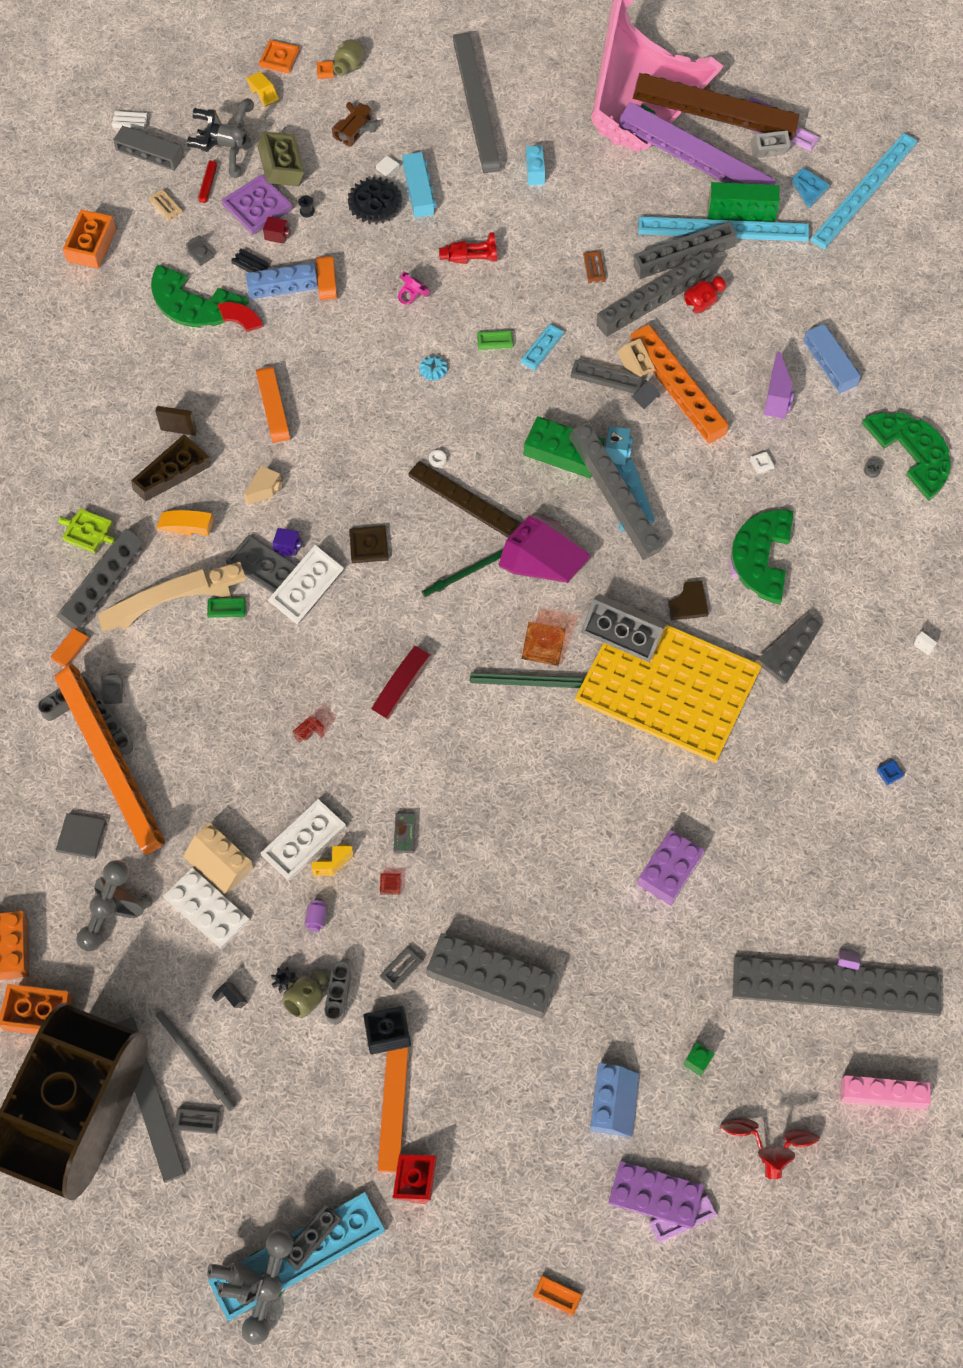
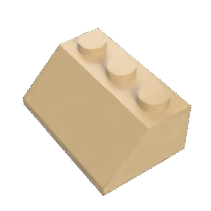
[183,822,254,896]

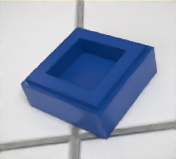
[877,759,905,786]

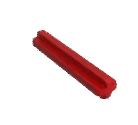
[198,160,217,203]

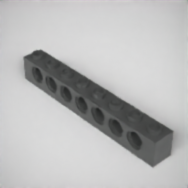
[596,249,719,337]

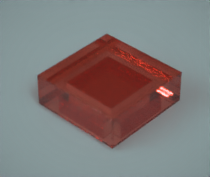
[380,873,401,895]

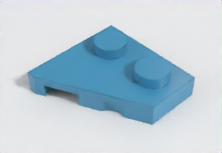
[792,168,830,208]

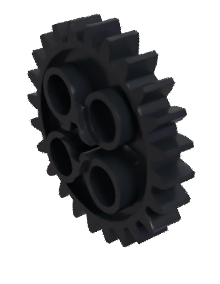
[348,176,402,225]

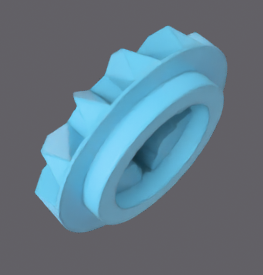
[419,355,447,380]

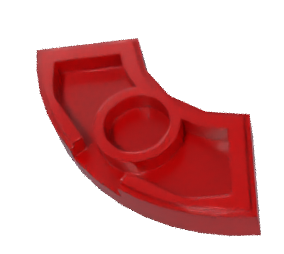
[218,302,263,332]

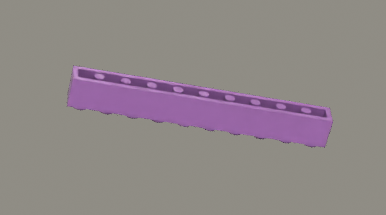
[619,102,776,185]

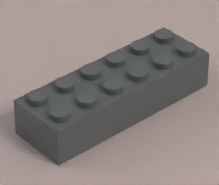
[426,933,557,1019]

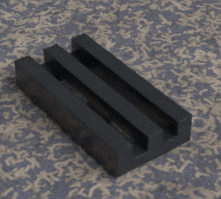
[231,248,269,273]

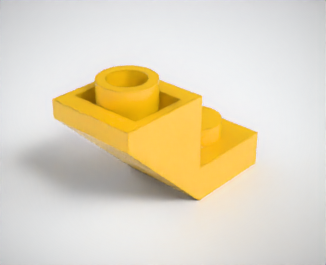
[246,71,279,107]
[312,844,354,876]

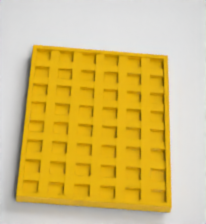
[575,625,761,763]

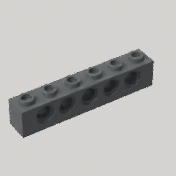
[633,221,737,279]
[56,528,144,629]

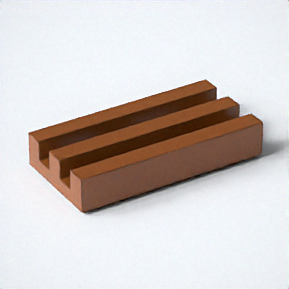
[583,251,606,284]

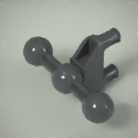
[76,860,153,952]
[207,1229,294,1345]

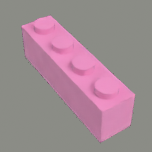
[840,1075,931,1109]

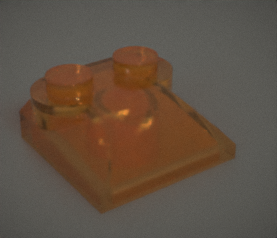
[521,622,566,666]

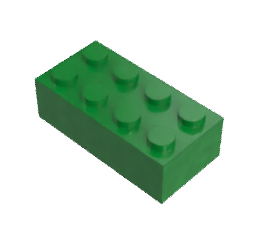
[707,182,780,222]
[523,416,605,479]

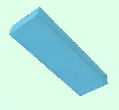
[521,324,564,370]

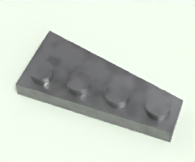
[755,614,822,684]

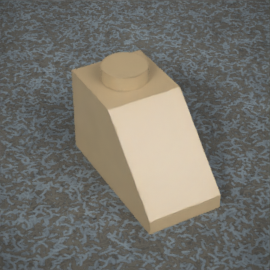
[617,339,656,377]
[244,466,283,504]

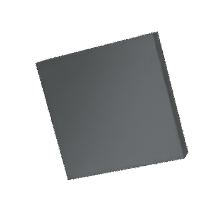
[56,813,106,859]

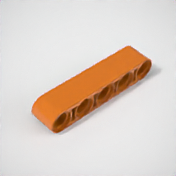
[256,366,290,443]

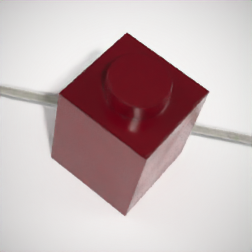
[263,216,291,244]

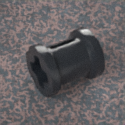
[298,195,315,218]

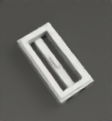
[112,111,148,130]

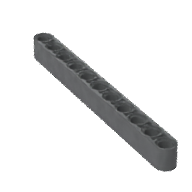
[453,32,500,174]

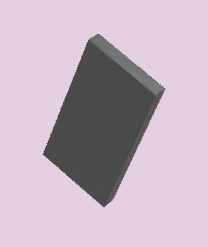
[226,535,297,594]

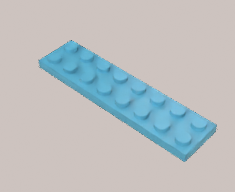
[208,1192,385,1322]

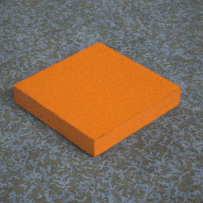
[259,40,300,74]

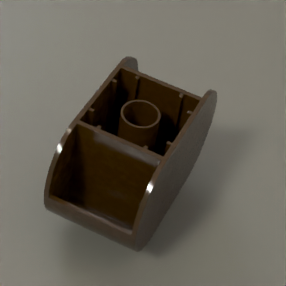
[0,1003,148,1200]

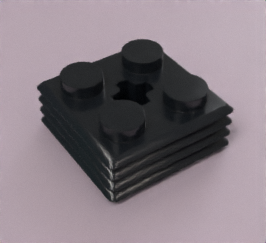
[363,1006,411,1055]

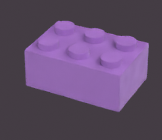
[637,830,705,906]

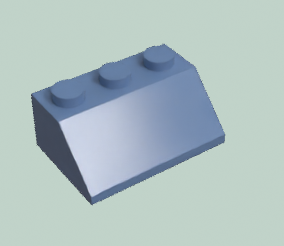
[590,1063,639,1137]

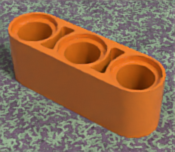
[316,256,337,300]

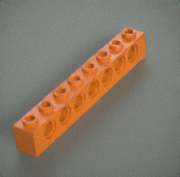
[630,324,728,444]

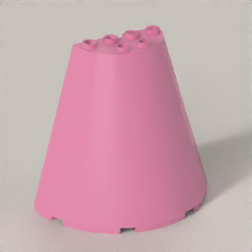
[591,0,723,152]

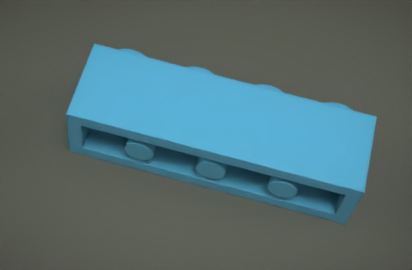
[402,152,437,218]

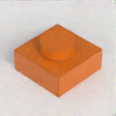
[317,61,334,79]

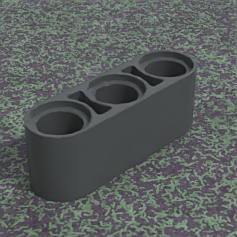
[324,961,351,1025]

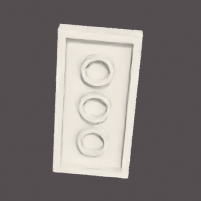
[268,545,344,624]
[261,799,346,881]
[164,868,250,950]

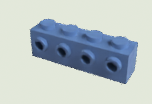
[245,263,318,299]

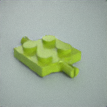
[58,508,116,554]

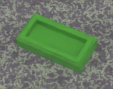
[477,330,513,350]

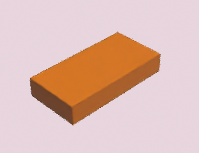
[50,628,89,667]
[533,1275,582,1316]

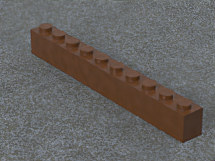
[632,73,800,140]

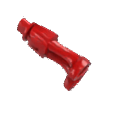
[439,232,497,264]

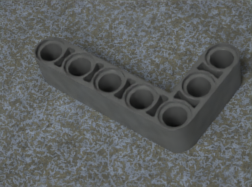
[38,677,133,755]

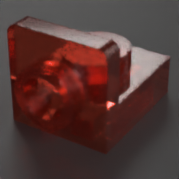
[293,717,324,743]

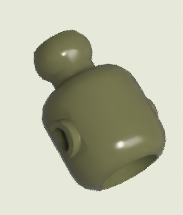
[333,39,365,76]
[282,970,329,1018]

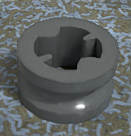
[864,460,882,478]

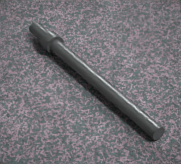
[156,1011,236,1111]

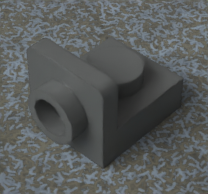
[186,235,214,266]
[101,673,123,704]

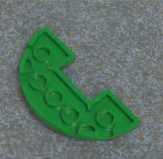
[151,264,249,328]
[862,412,951,501]
[731,510,794,605]

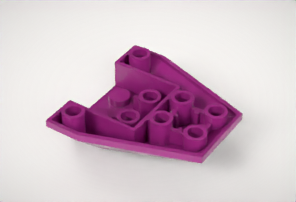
[499,515,591,583]

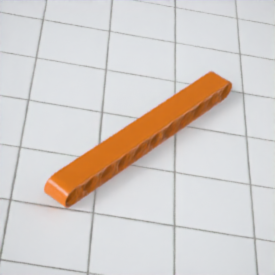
[54,664,165,855]

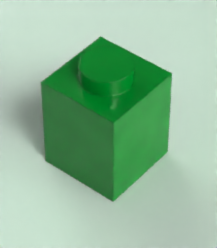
[684,1043,715,1077]

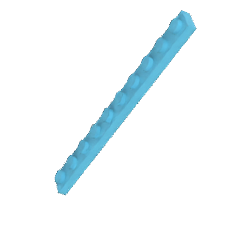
[811,133,918,250]
[638,217,809,242]

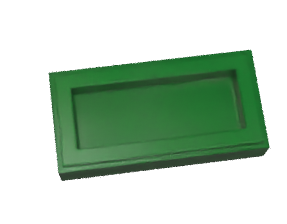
[207,598,246,618]

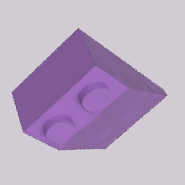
[764,351,795,419]

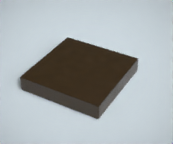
[155,406,197,436]
[349,526,388,564]

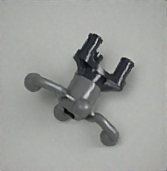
[187,98,254,178]

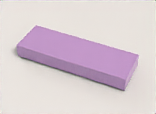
[649,1195,717,1243]

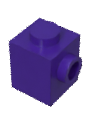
[273,527,303,556]

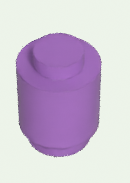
[304,900,327,932]

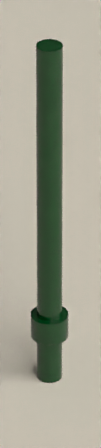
[421,549,503,598]

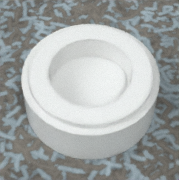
[429,450,447,468]

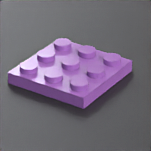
[221,174,293,235]

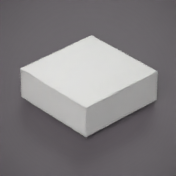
[376,156,399,178]
[750,451,774,474]
[914,632,937,655]

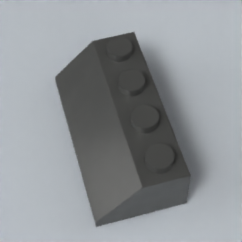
[581,594,668,663]

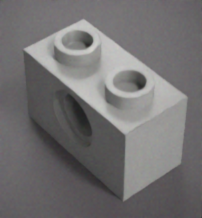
[750,131,791,158]

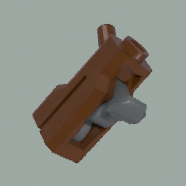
[332,102,377,147]

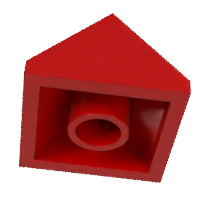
[392,1155,437,1204]

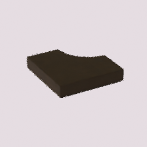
[668,581,709,621]

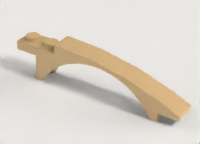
[98,562,246,632]

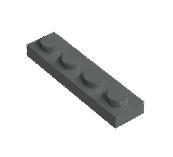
[570,359,644,393]

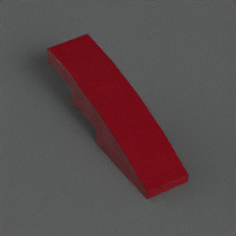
[371,646,431,719]

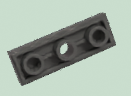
[284,1204,342,1271]

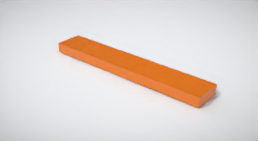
[378,1047,409,1173]

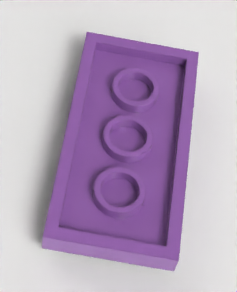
[608,1161,704,1229]

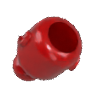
[684,276,727,314]

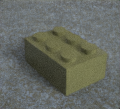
[257,131,304,186]

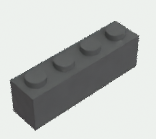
[113,125,184,171]

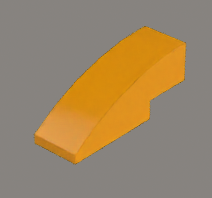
[156,510,214,536]

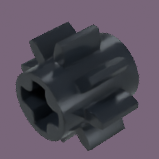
[271,967,296,994]

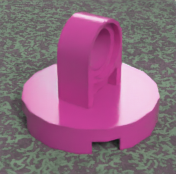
[398,271,431,305]

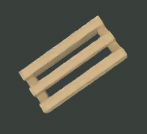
[149,189,183,221]

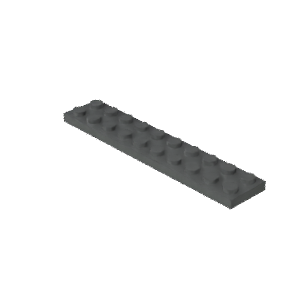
[732,956,941,1016]

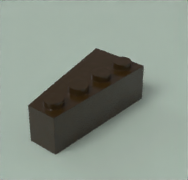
[131,434,211,501]

